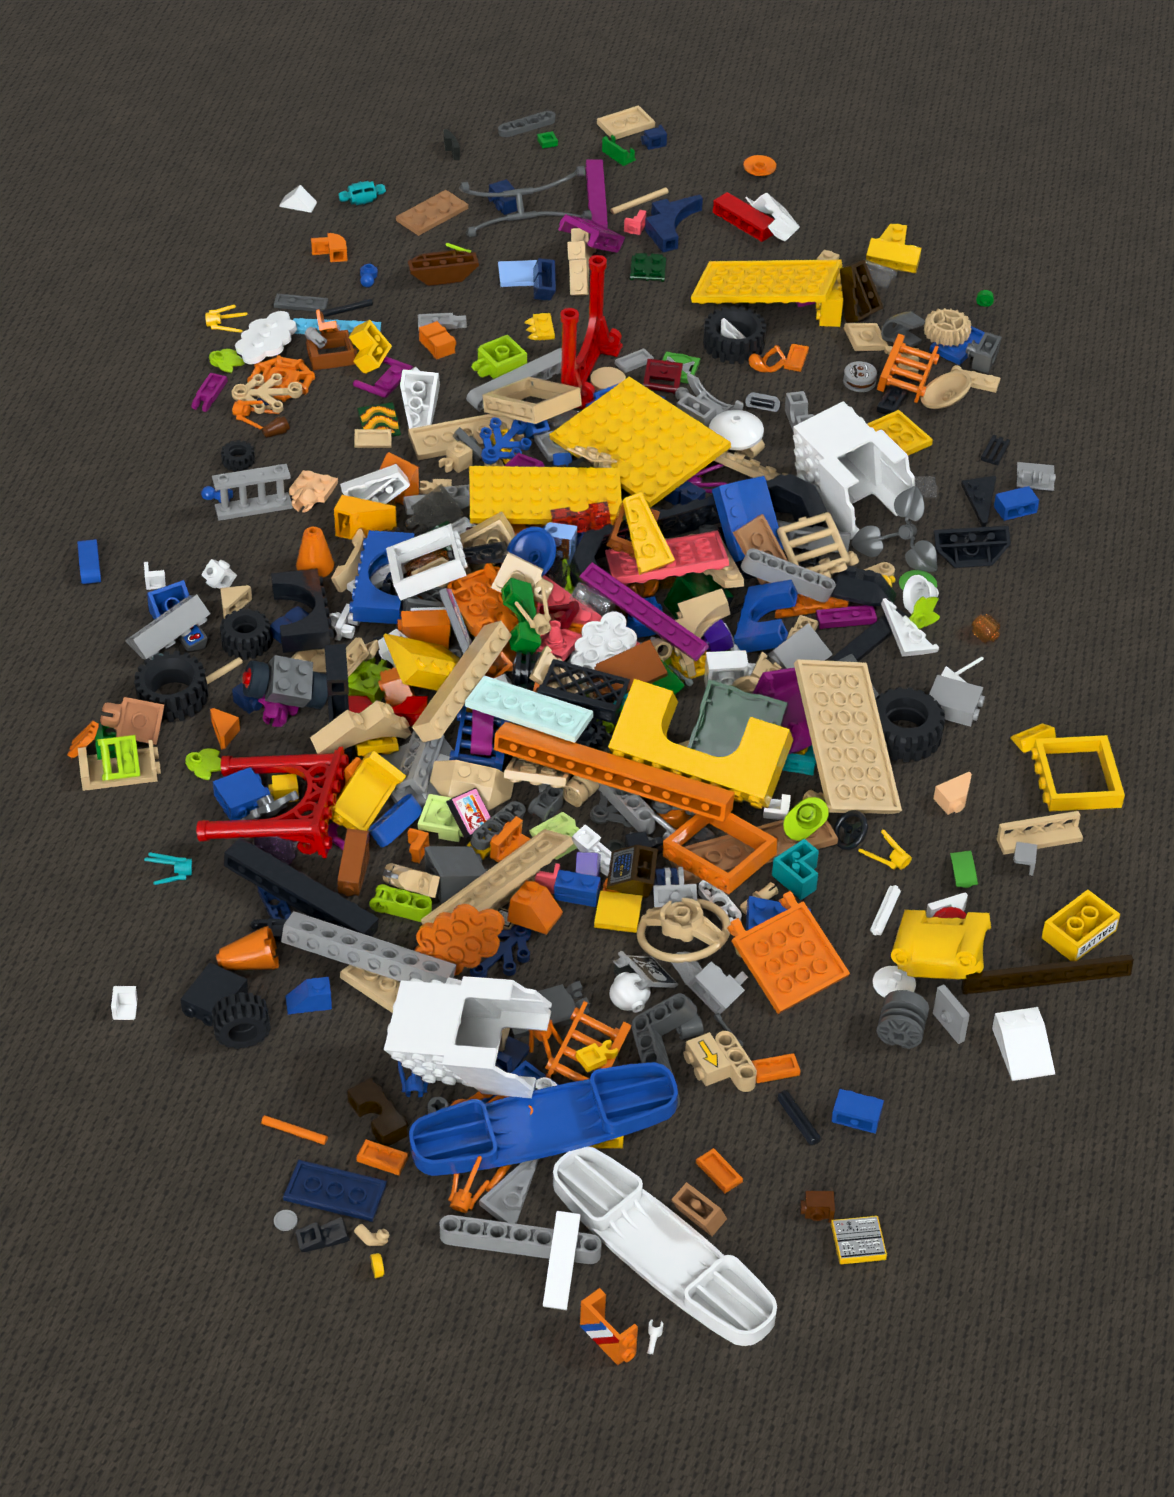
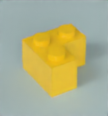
[349,320,392,373]

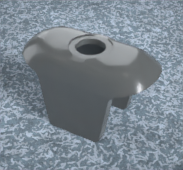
[881,311,925,347]

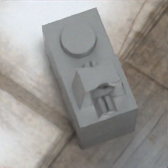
[687,961,748,1014]

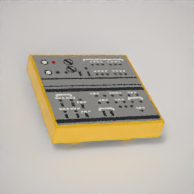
[831,1216,887,1264]

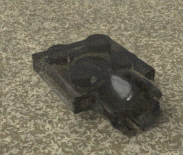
[404,484,464,537]

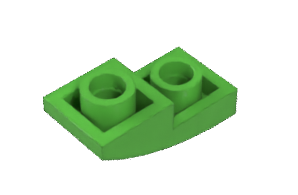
[950,851,978,888]

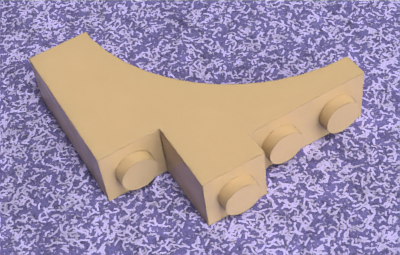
[568,228,596,296]
[660,589,731,677]
[310,700,412,754]

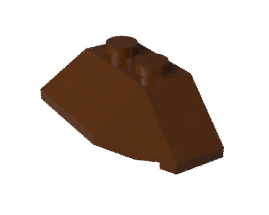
[408,250,479,286]

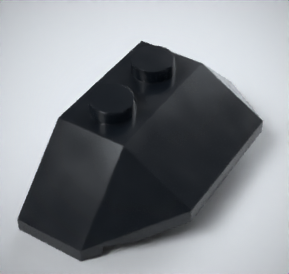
[934,526,1011,568]
[831,566,897,606]

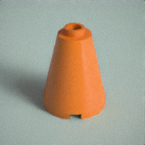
[296,527,334,578]
[216,926,279,970]

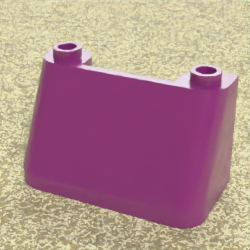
[752,667,812,754]

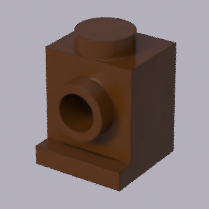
[800,1191,835,1223]

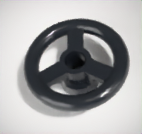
[833,810,868,850]

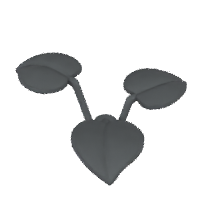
[852,486,938,572]

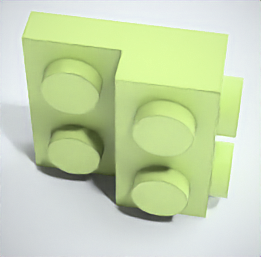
[418,794,464,842]

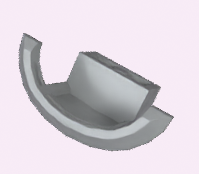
[677,373,743,428]

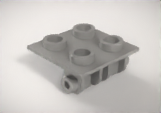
[1017,462,1056,491]

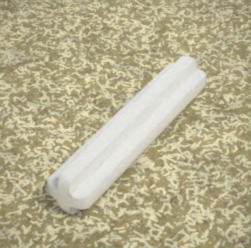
[870,885,901,935]

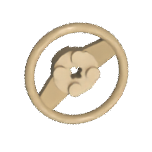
[636,898,731,963]

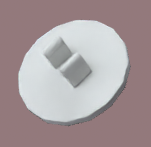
[873,966,916,998]

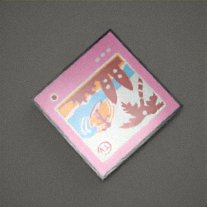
[446,788,491,839]

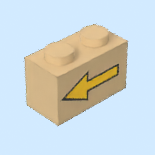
[684,1032,731,1086]

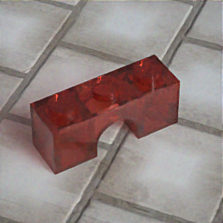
[551,501,611,533]

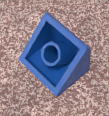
[147,580,190,620]

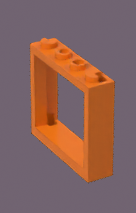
[663,812,777,895]

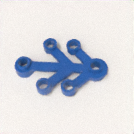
[480,417,532,465]

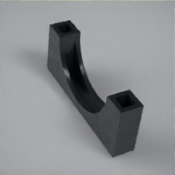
[271,569,334,653]
[325,644,352,765]

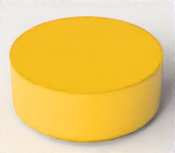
[370,1253,384,1278]

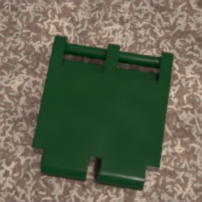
[630,253,666,282]

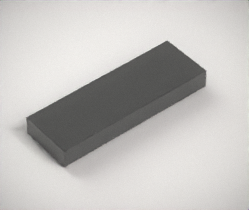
[274,293,329,312]

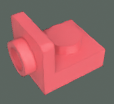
[624,210,646,235]

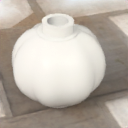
[609,972,651,1013]

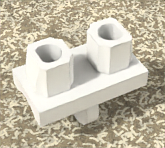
[329,603,360,641]

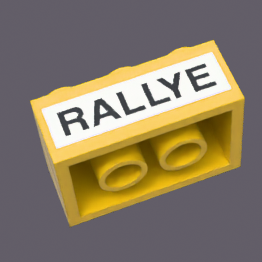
[1041,890,1120,961]

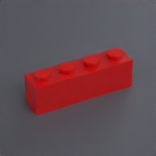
[713,192,774,242]

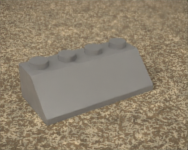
[125,594,210,660]

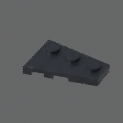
[448,541,508,564]

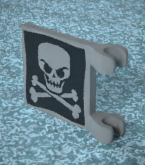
[613,951,679,990]

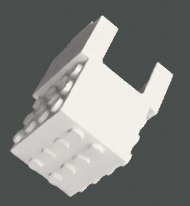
[793,401,915,540]
[384,976,552,1098]

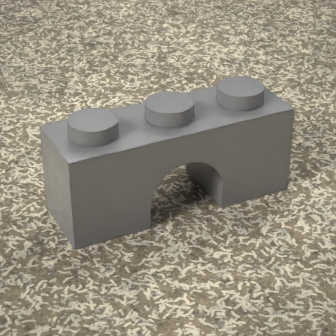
[785,391,814,432]

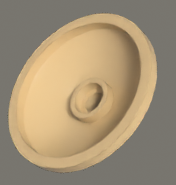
[920,371,972,409]

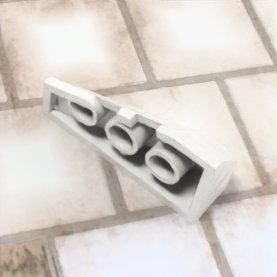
[400,370,440,429]

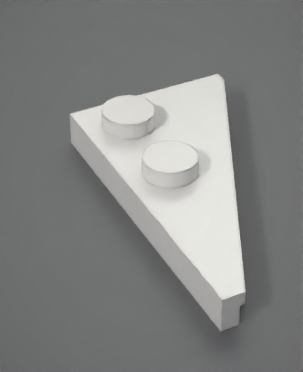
[881,598,939,657]

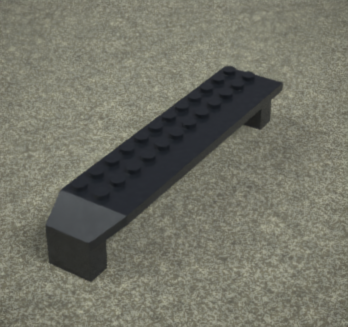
[569,474,827,601]

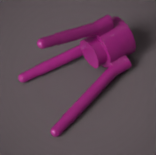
[687,464,727,493]

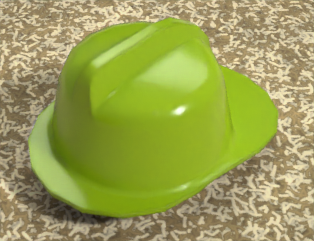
[783,797,829,841]

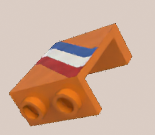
[580,1288,638,1365]

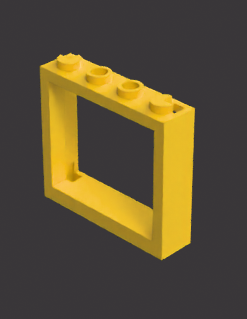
[1031,735,1125,811]

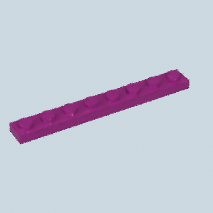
[579,562,709,662]

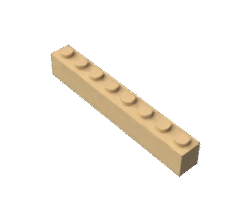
[412,621,512,742]

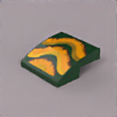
[357,403,401,437]

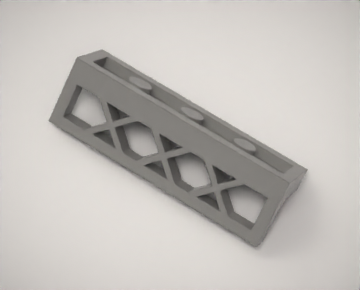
[395,731,445,795]

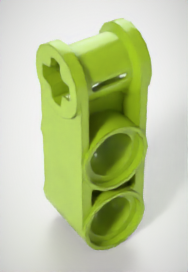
[369,884,432,922]

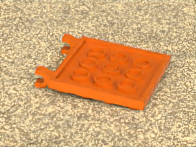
[727,891,850,1014]

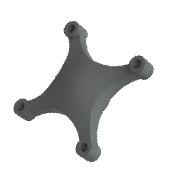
[240,791,299,820]

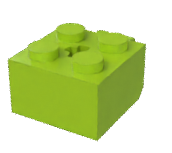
[471,335,527,379]
[348,657,390,703]

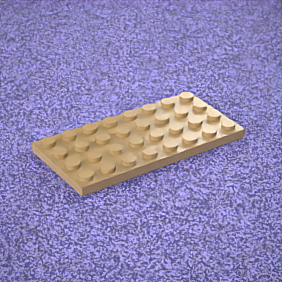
[794,659,902,814]

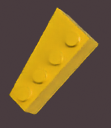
[815,272,843,327]

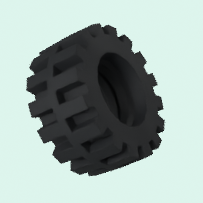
[221,440,255,472]

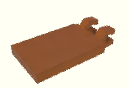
[584,640,668,701]

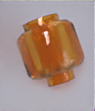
[971,614,1001,643]

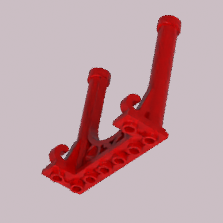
[560,255,623,409]
[196,746,349,858]

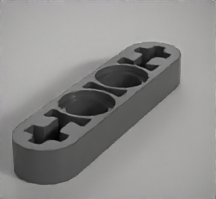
[498,111,556,137]
[470,801,526,850]

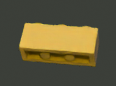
[866,238,921,273]

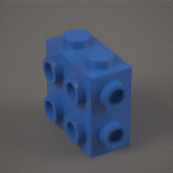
[213,767,270,821]

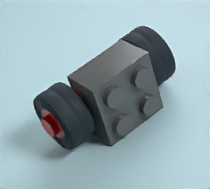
[242,655,328,709]

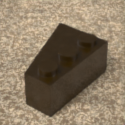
[840,259,883,323]

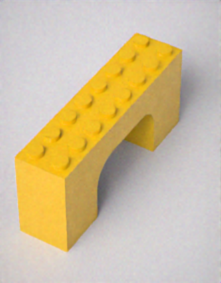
[608,679,793,809]

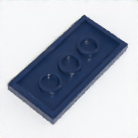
[283,1160,387,1222]

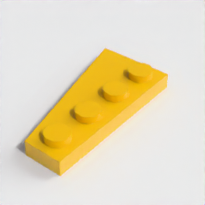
[623,492,675,575]

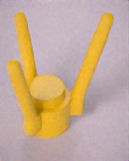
[206,305,247,332]
[858,830,912,870]

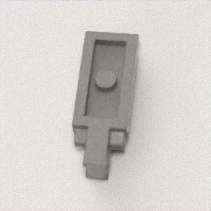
[418,313,467,331]

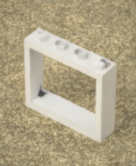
[386,524,468,601]

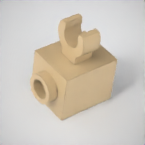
[439,441,473,473]

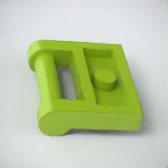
[97,735,140,781]

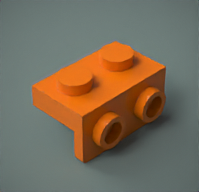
[490,816,530,863]

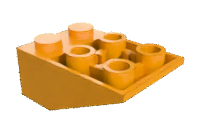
[334,495,397,540]

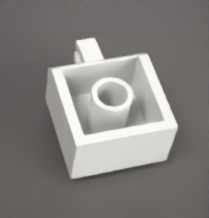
[704,650,755,687]

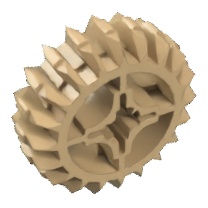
[924,308,971,347]

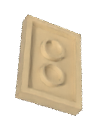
[597,105,655,140]

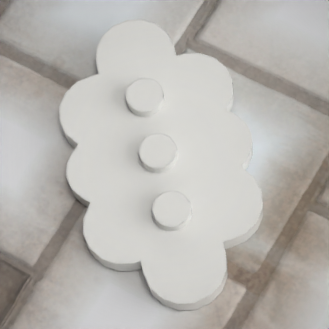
[235,311,297,364]
[571,612,637,688]

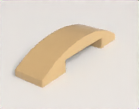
[331,529,366,592]

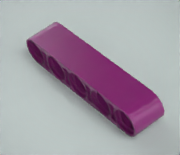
[470,709,494,756]

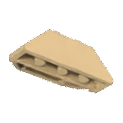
[430,760,514,811]

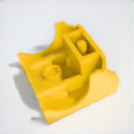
[891,910,991,979]

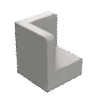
[1013,842,1037,876]

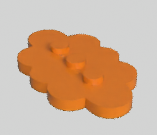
[414,904,505,976]

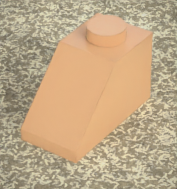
[934,772,972,815]

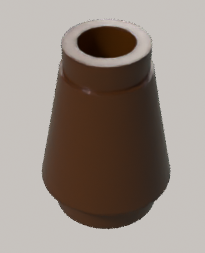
[261,416,290,438]

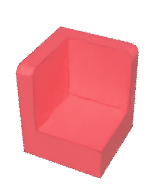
[535,863,560,894]

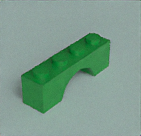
[501,578,541,655]

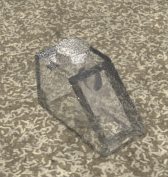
[569,582,613,616]

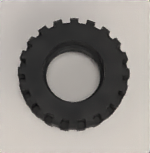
[875,687,945,762]

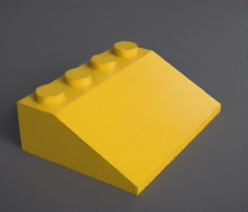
[383,633,460,691]

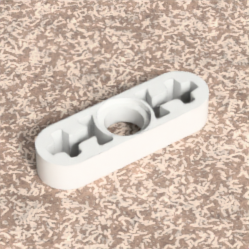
[698,880,742,922]

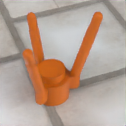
[232,400,280,429]
[529,1020,563,1074]
[448,1156,489,1213]

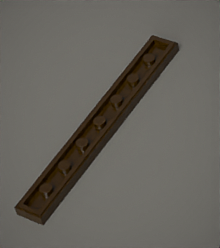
[961,954,1134,995]

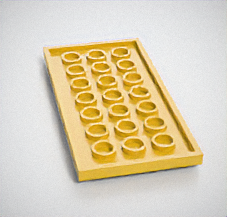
[691,260,842,304]
[469,466,623,525]

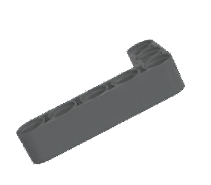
[631,993,697,1110]

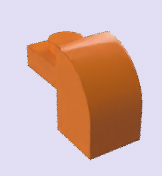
[311,233,347,262]

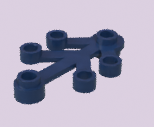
[470,925,531,978]

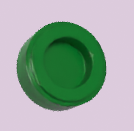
[976,290,994,307]

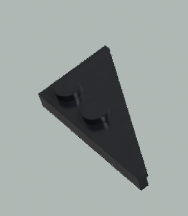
[961,476,996,527]

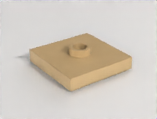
[844,323,888,351]

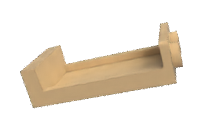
[292,638,370,677]
[78,740,161,791]

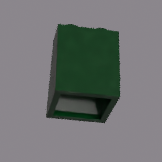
[664,573,734,620]

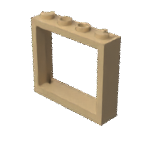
[482,377,582,424]

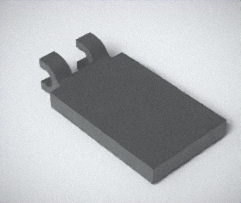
[510,981,590,1039]

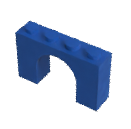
[734,580,798,653]

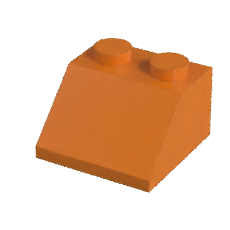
[379,452,419,505]
[507,880,563,935]

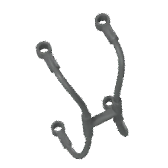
[459,166,592,237]

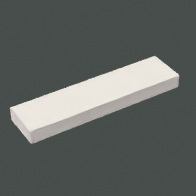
[543,1211,581,1310]

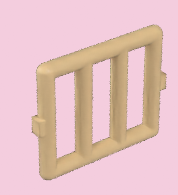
[777,512,850,573]

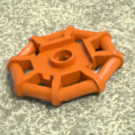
[247,355,315,402]

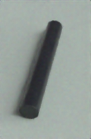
[321,299,373,317]

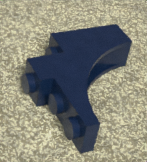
[645,195,703,252]

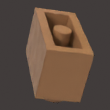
[671,1182,727,1236]

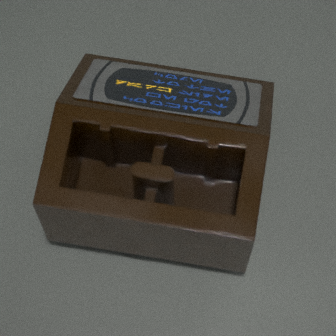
[606,845,658,898]

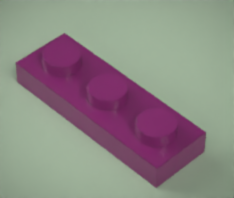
[815,605,877,629]

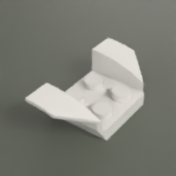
[745,193,800,241]

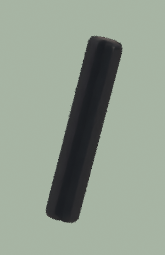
[777,1090,821,1146]

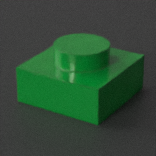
[537,131,558,149]

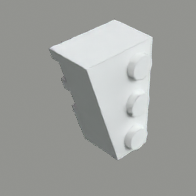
[340,464,410,504]

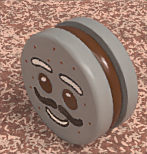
[843,361,877,392]

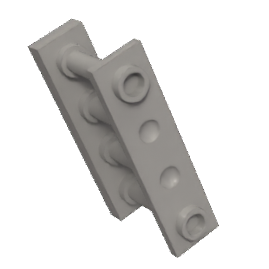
[212,464,292,521]

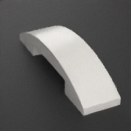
[572,825,611,876]

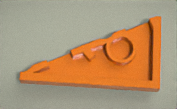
[775,594,849,619]

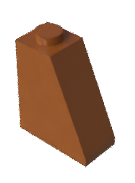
[338,828,370,896]

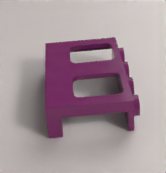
[558,214,625,253]

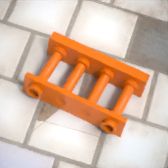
[877,334,940,403]
[545,1001,632,1082]

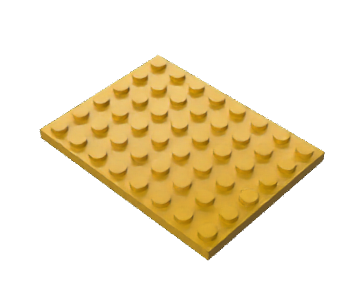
[549,377,731,508]

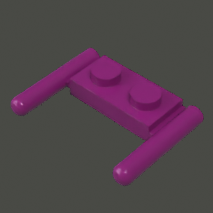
[353,356,413,398]

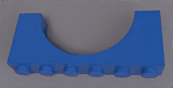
[349,530,415,624]

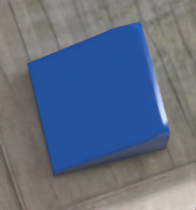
[553,453,572,467]

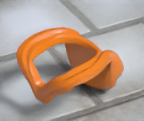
[749,345,786,372]

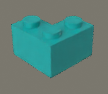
[772,839,819,900]

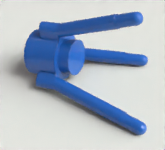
[398,1061,428,1097]

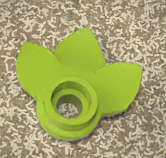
[209,349,245,373]
[909,596,940,629]
[185,748,221,780]

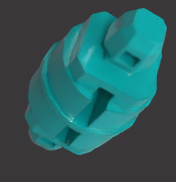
[338,181,386,205]

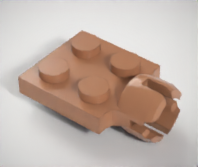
[100,697,164,745]

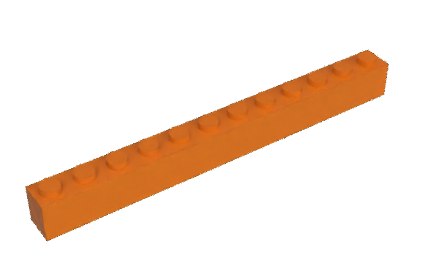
[494,721,735,822]

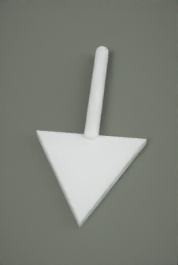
[941,657,984,682]

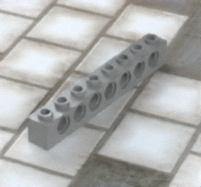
[281,911,456,984]

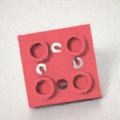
[534,620,582,662]

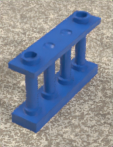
[449,704,510,771]

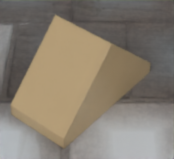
[220,585,252,619]

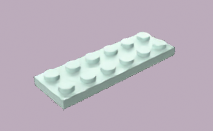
[465,676,593,743]

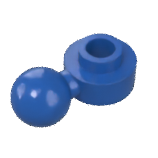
[360,264,378,288]
[201,486,233,503]

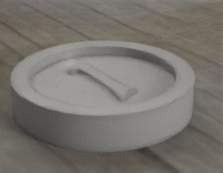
[274,1210,297,1231]

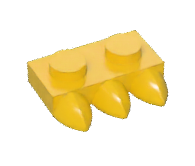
[524,313,555,340]

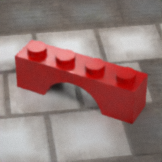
[348,696,428,726]

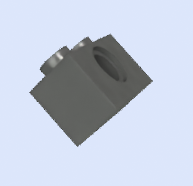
[971,332,1002,374]

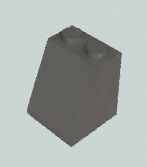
[425,846,488,904]

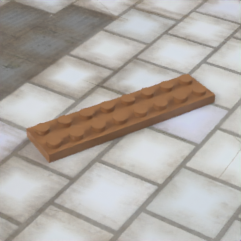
[669,819,838,884]

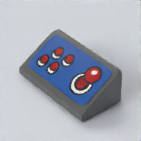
[178,625,207,651]

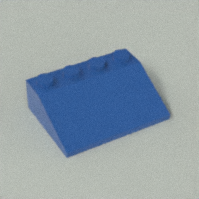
[712,476,784,562]

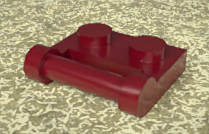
[643,359,683,395]
[539,601,579,629]

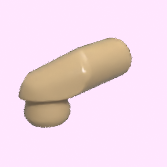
[354,1224,389,1246]

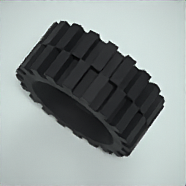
[703,306,766,364]
[134,651,209,722]

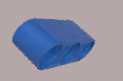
[77,539,101,584]
[368,794,423,848]

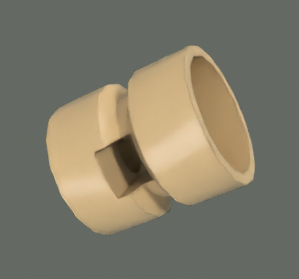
[562,775,600,807]

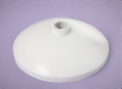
[709,410,764,450]

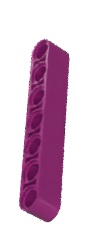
[586,159,608,228]

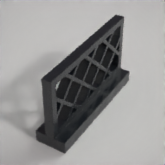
[538,659,630,724]

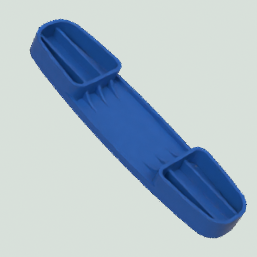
[409,1062,678,1176]

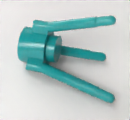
[144,852,192,885]

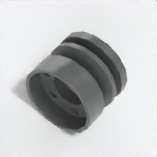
[876,990,930,1049]

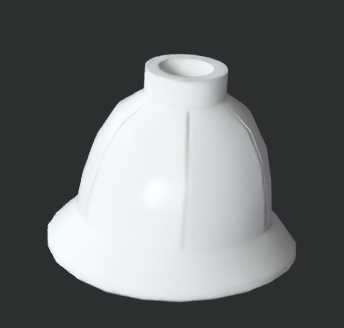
[903,575,939,614]

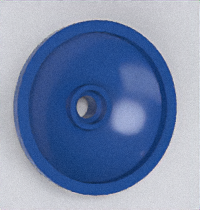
[507,527,556,577]

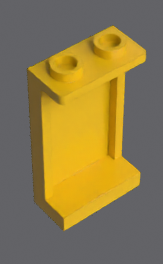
[332,751,406,831]

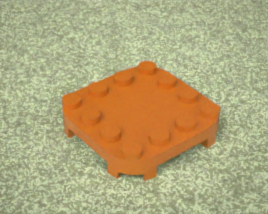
[447,563,538,637]

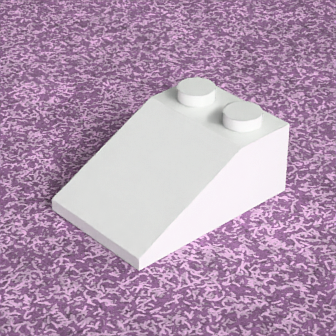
[992,1007,1055,1081]

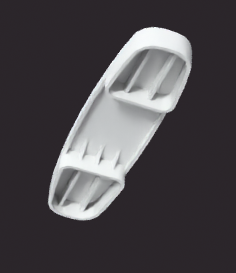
[553,1147,777,1346]

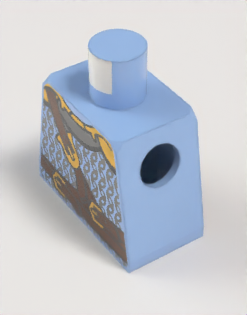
[545,522,577,565]

